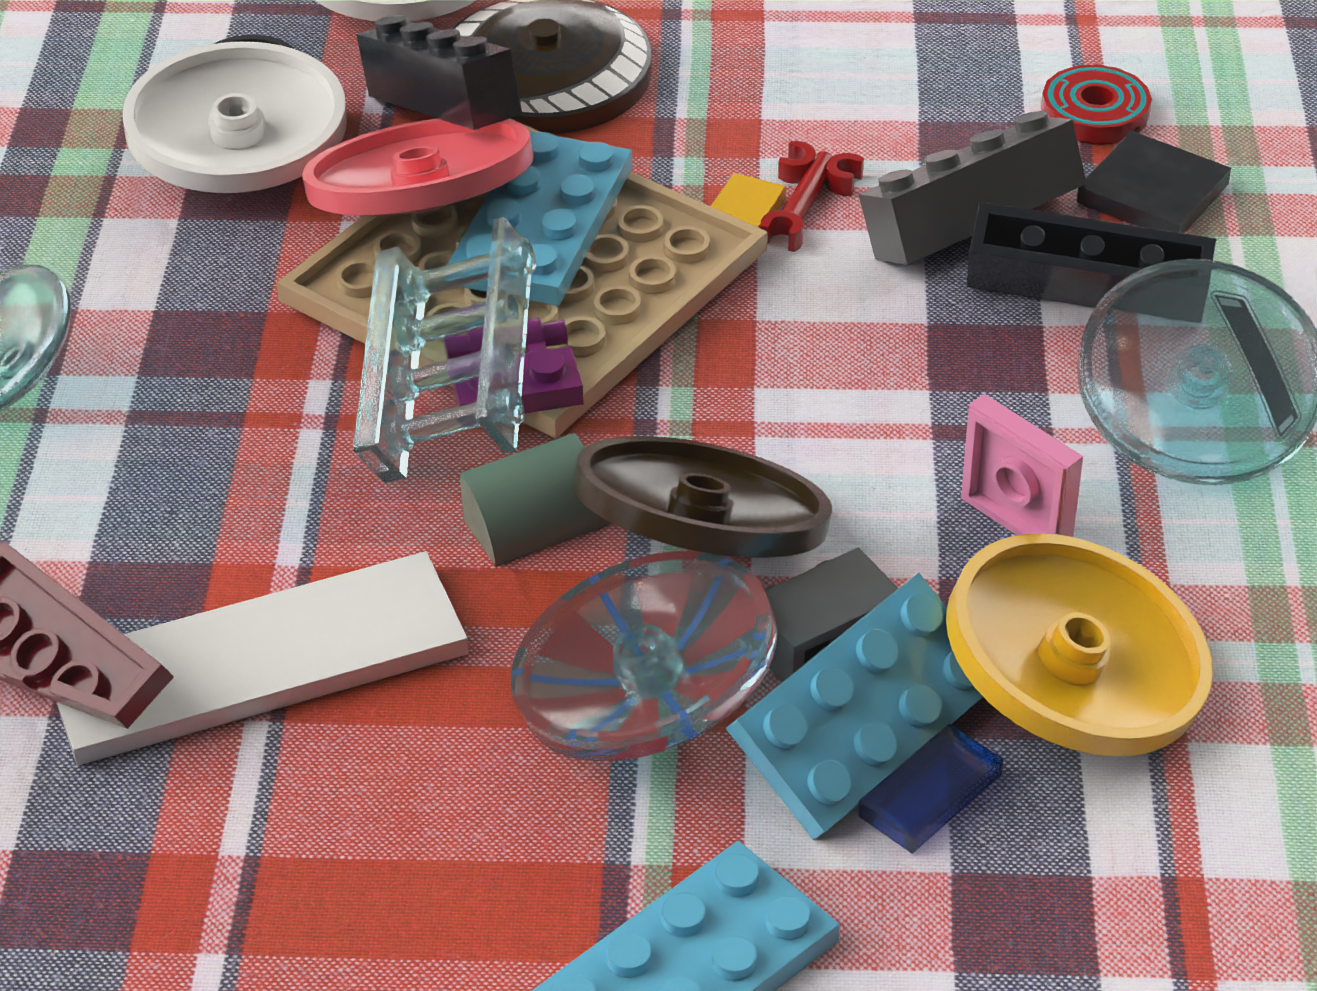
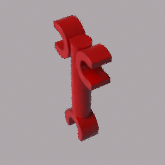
[760,141,864,252]

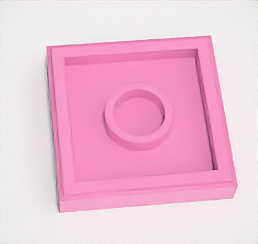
[961,394,1083,537]

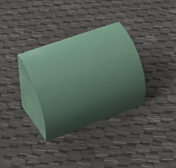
[460,433,610,567]

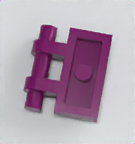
[444,317,584,423]

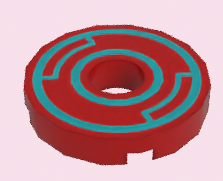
[1041,64,1152,144]

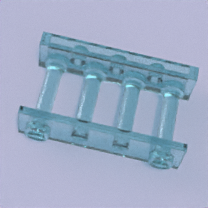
[353,216,536,483]

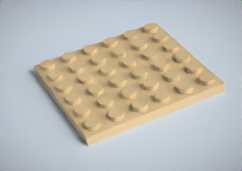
[276,119,768,439]

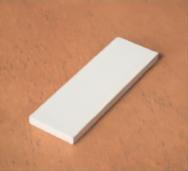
[56,551,469,766]

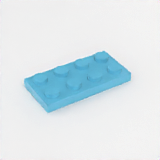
[446,131,632,306]
[726,573,983,840]
[532,840,840,991]

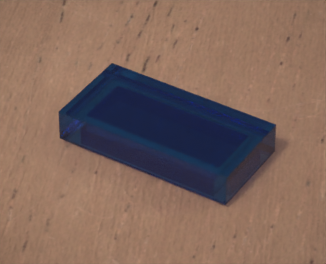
[858,723,1003,854]

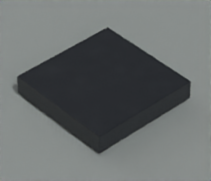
[1077,130,1231,233]

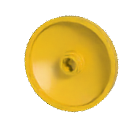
[946,533,1213,757]

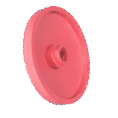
[302,119,534,216]

